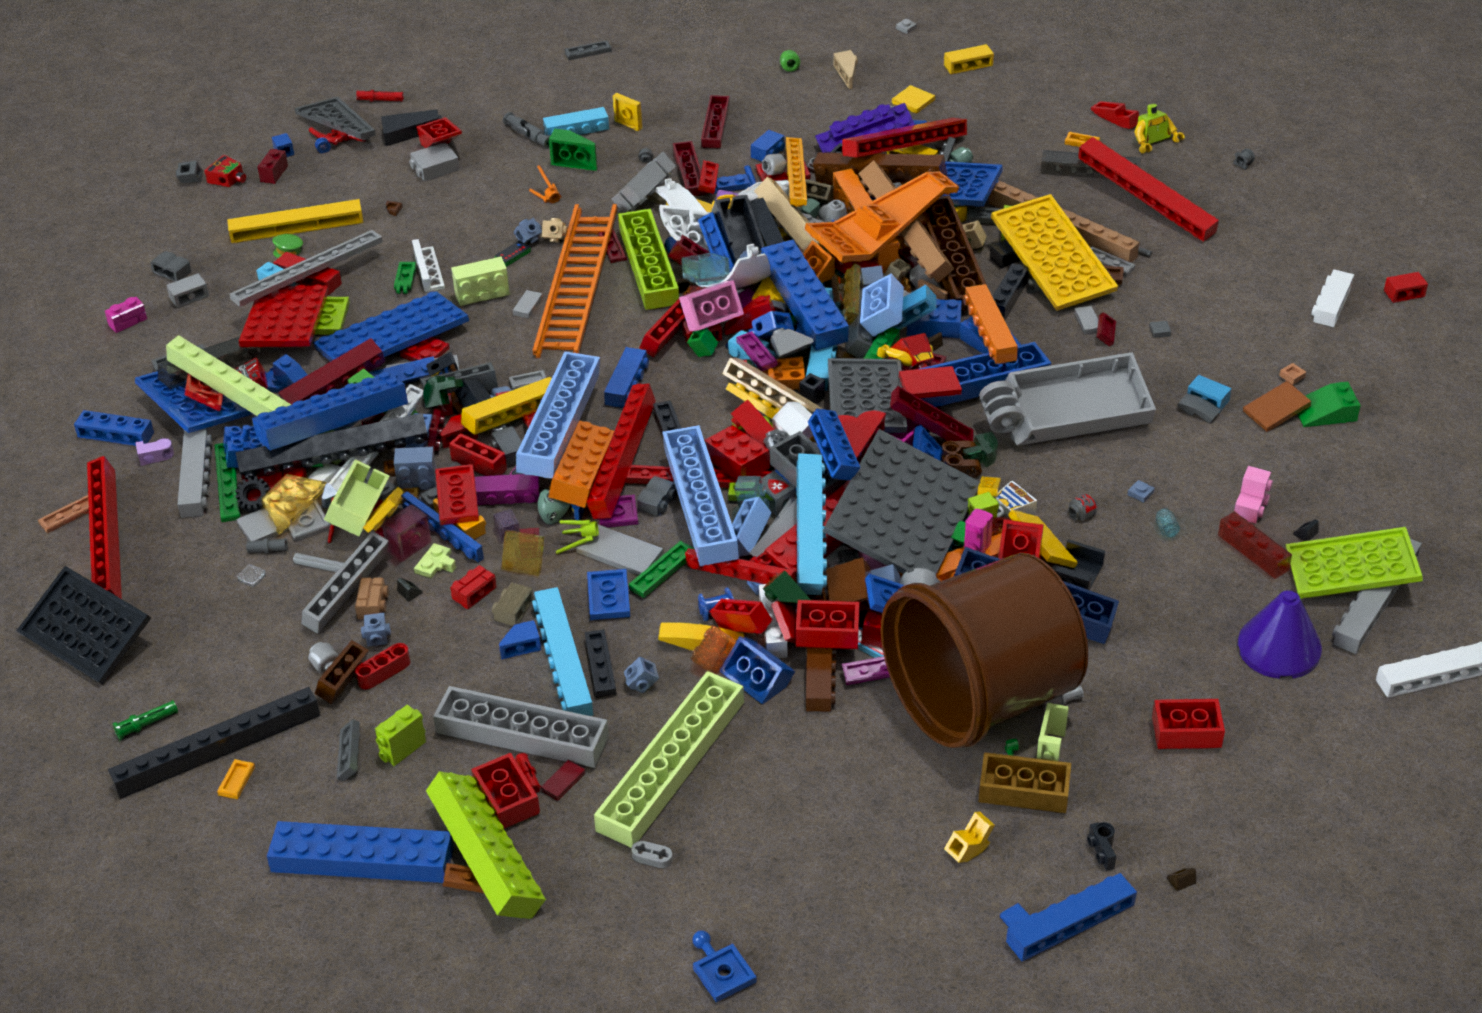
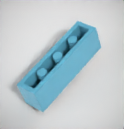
[543,107,609,135]

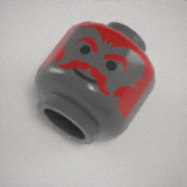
[1068,494,1097,522]

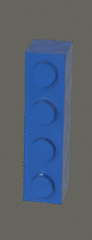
[604,347,649,408]

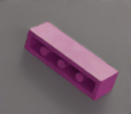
[475,474,540,505]

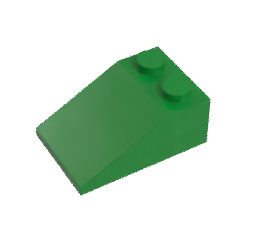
[549,128,598,171]
[1297,382,1361,427]

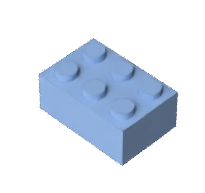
[860,273,904,337]

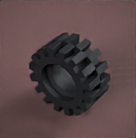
[235,477,273,513]

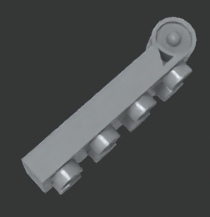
[979,352,1156,446]

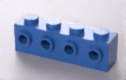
[807,408,861,481]
[74,410,154,446]

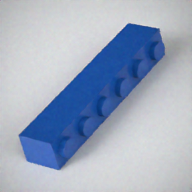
[1006,873,1137,961]

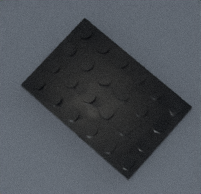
[16,566,151,685]

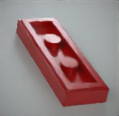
[698,160,719,194]

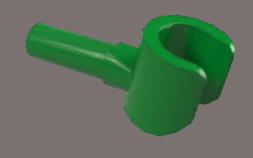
[1005,738,1019,756]

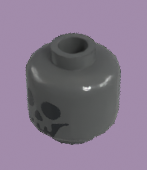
[763,429,788,454]

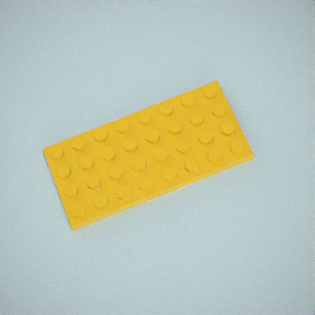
[991,194,1118,311]

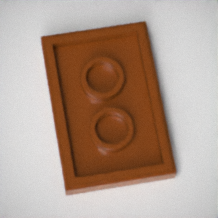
[1243,381,1311,432]

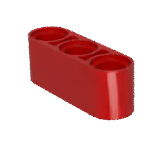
[355,643,410,690]

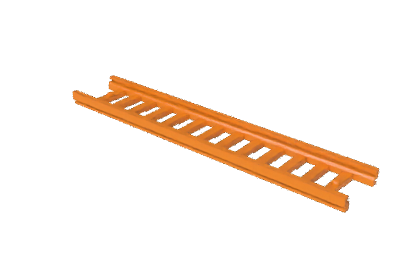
[533,204,618,358]

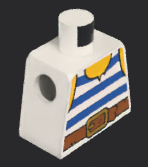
[993,481,1037,520]

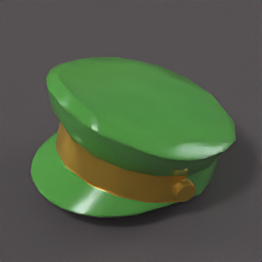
[272,234,303,258]

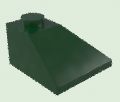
[763,570,811,608]

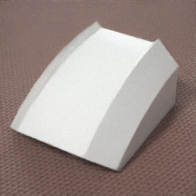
[772,402,813,439]

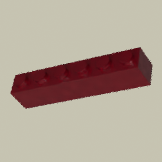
[278,338,385,405]

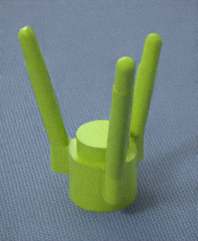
[556,520,599,554]

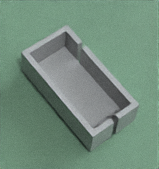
[612,152,676,213]

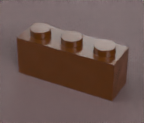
[314,640,369,704]

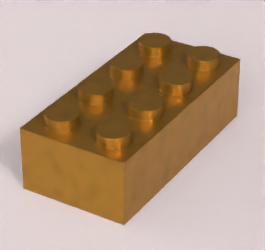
[978,752,1071,813]

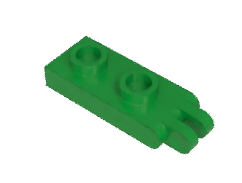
[394,262,417,294]

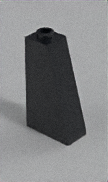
[381,109,442,146]
[750,197,784,246]

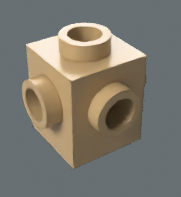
[542,218,568,243]

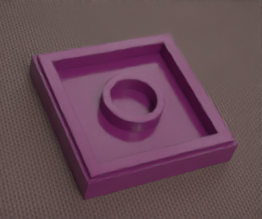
[599,494,639,528]

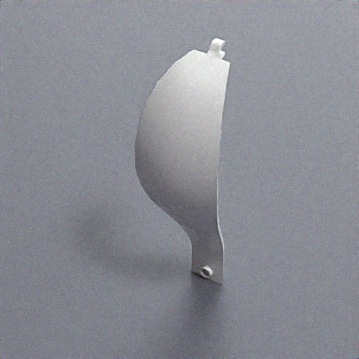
[655,178,771,288]

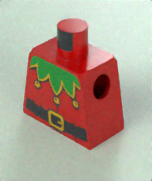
[204,155,246,187]

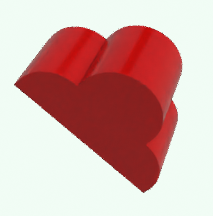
[838,410,886,464]

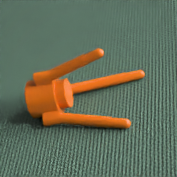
[529,165,561,203]

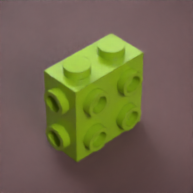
[375,705,426,766]

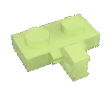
[414,543,456,579]

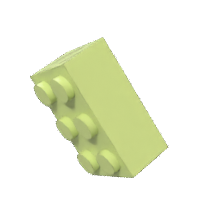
[451,257,510,306]

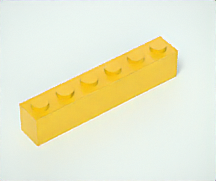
[461,377,552,435]

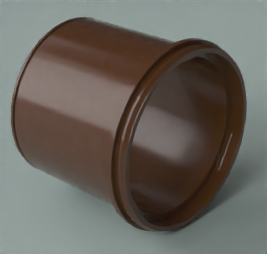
[881,553,1089,748]

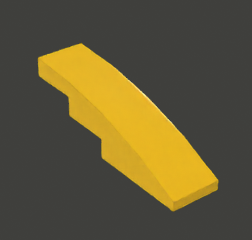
[658,623,744,652]

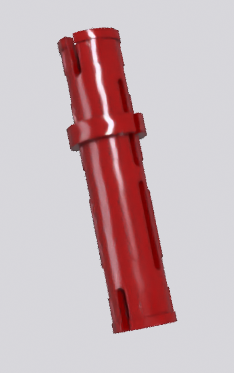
[356,90,404,102]

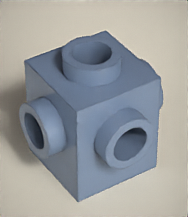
[513,218,542,244]
[361,613,391,646]
[624,657,659,693]

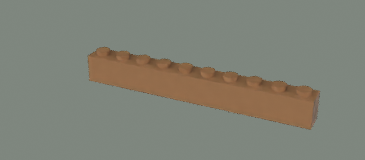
[859,160,954,283]
[989,181,1139,263]

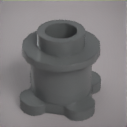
[1233,148,1255,170]

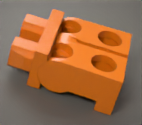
[758,357,805,390]

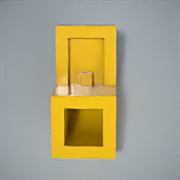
[944,812,995,863]

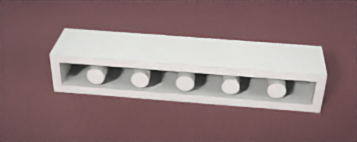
[1376,642,1482,698]

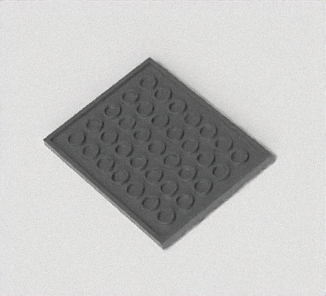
[822,429,981,574]

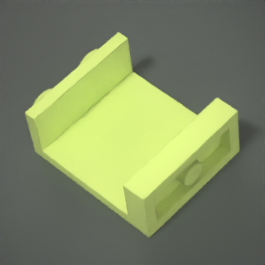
[1037,703,1069,761]

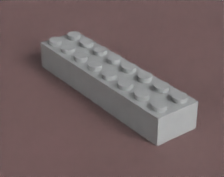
[433,686,609,768]

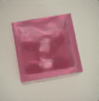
[382,504,431,562]

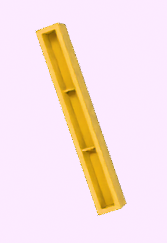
[227,199,364,243]

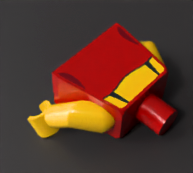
[877,333,934,370]

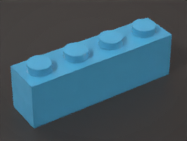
[874,285,936,338]

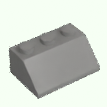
[770,328,814,359]

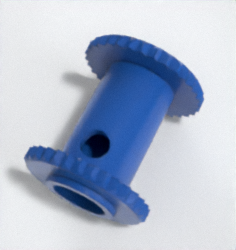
[698,587,734,621]

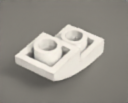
[303,463,341,492]

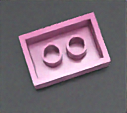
[679,280,744,331]

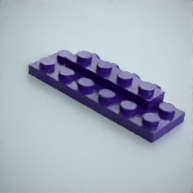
[815,103,915,153]

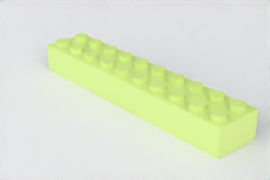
[594,671,744,848]

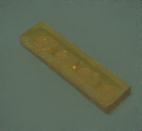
[842,263,861,326]

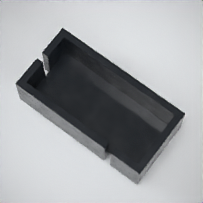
[712,195,765,265]

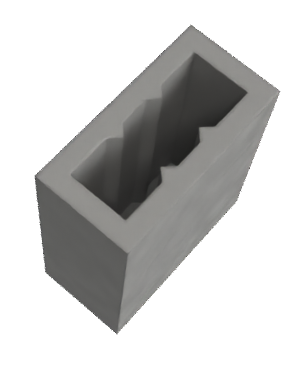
[409,142,460,181]

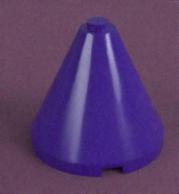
[1237,591,1322,679]

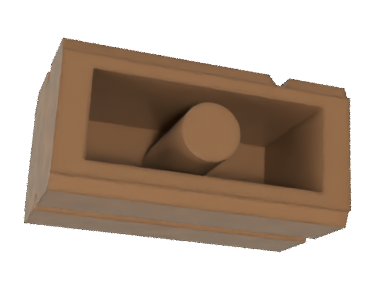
[355,578,389,619]

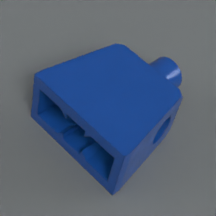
[748,311,794,339]

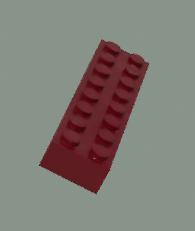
[701,95,730,148]
[672,141,706,196]
[890,386,974,441]

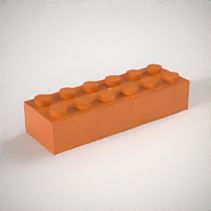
[548,421,614,508]

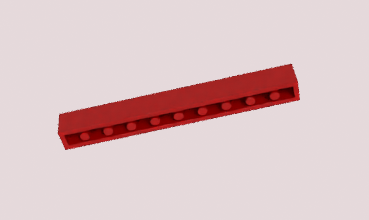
[842,118,967,157]
[1078,137,1219,241]
[586,383,656,519]
[87,456,122,599]

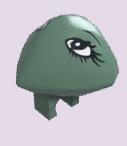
[537,489,570,525]

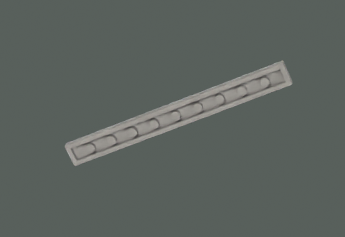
[230,230,383,307]

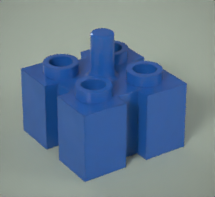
[223,425,265,468]

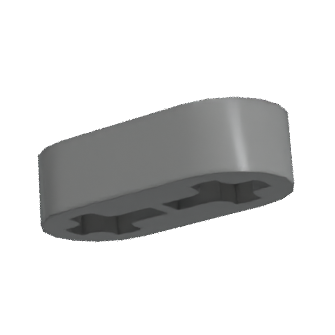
[631,841,673,868]

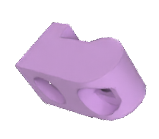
[136,439,174,466]

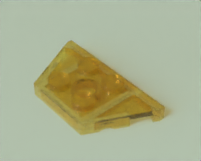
[261,474,327,535]

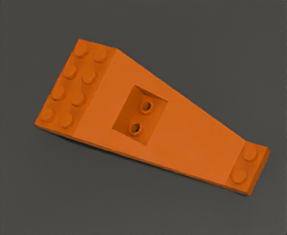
[805,171,959,263]

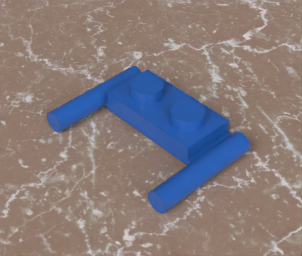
[710,165,756,195]

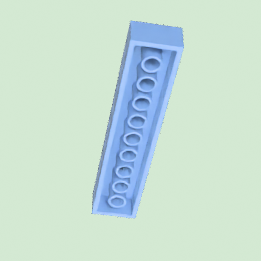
[516,352,600,478]
[663,425,739,566]

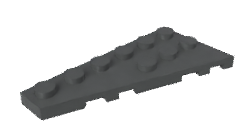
[295,97,376,140]

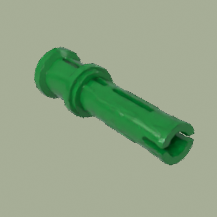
[112,700,178,740]

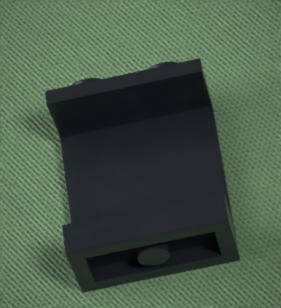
[1052,539,1106,590]

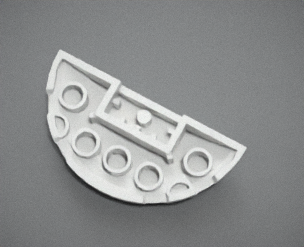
[659,205,711,252]

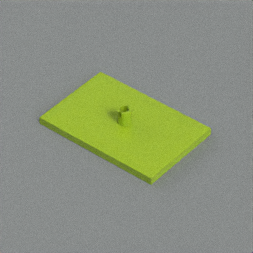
[1285,527,1423,599]

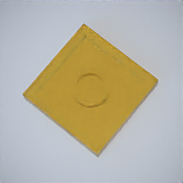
[501,530,544,576]

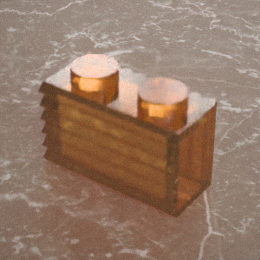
[691,625,737,674]

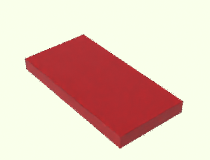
[435,464,479,525]

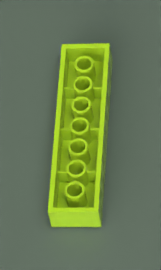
[618,209,679,310]
[426,771,546,919]

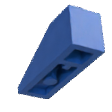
[273,354,307,387]

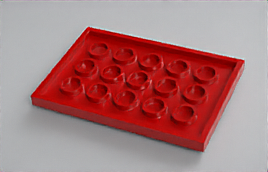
[239,284,329,347]

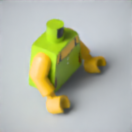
[1134,104,1185,153]

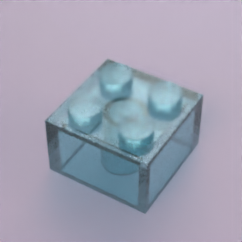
[682,253,729,285]

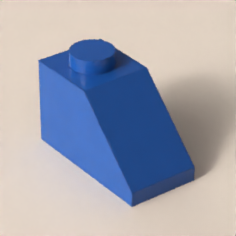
[499,620,541,659]

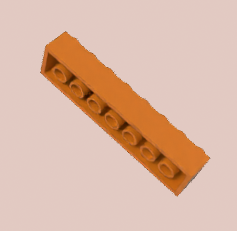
[833,169,900,273]

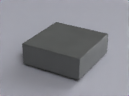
[1149,321,1171,338]

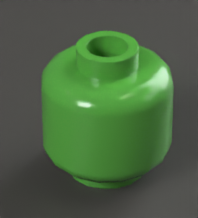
[780,50,801,72]

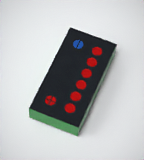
[495,240,531,267]

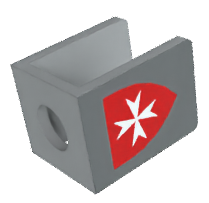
[756,471,796,516]

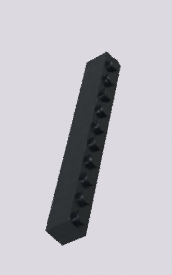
[236,413,428,480]
[108,687,320,799]

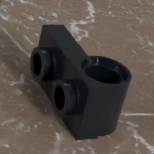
[1087,822,1116,871]

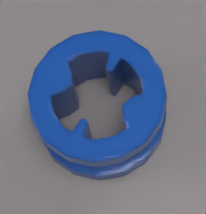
[315,137,331,154]

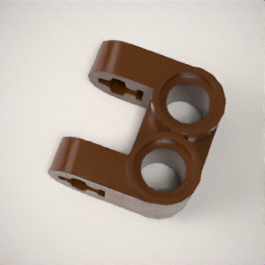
[941,441,982,478]

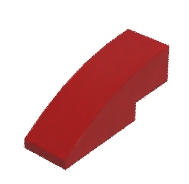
[1091,101,1139,129]

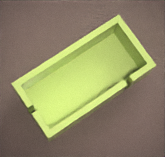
[324,460,390,536]

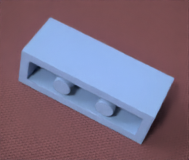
[732,497,772,557]

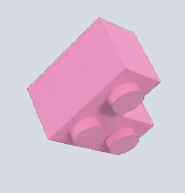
[1233,466,1273,524]

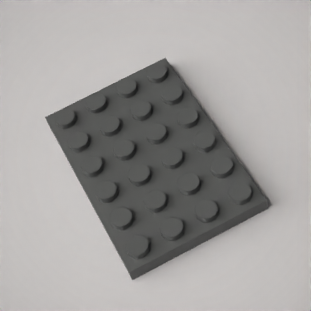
[827,358,907,433]

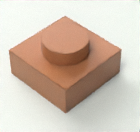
[1279,363,1306,385]

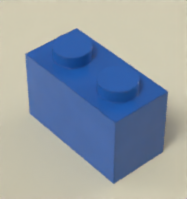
[751,130,785,161]

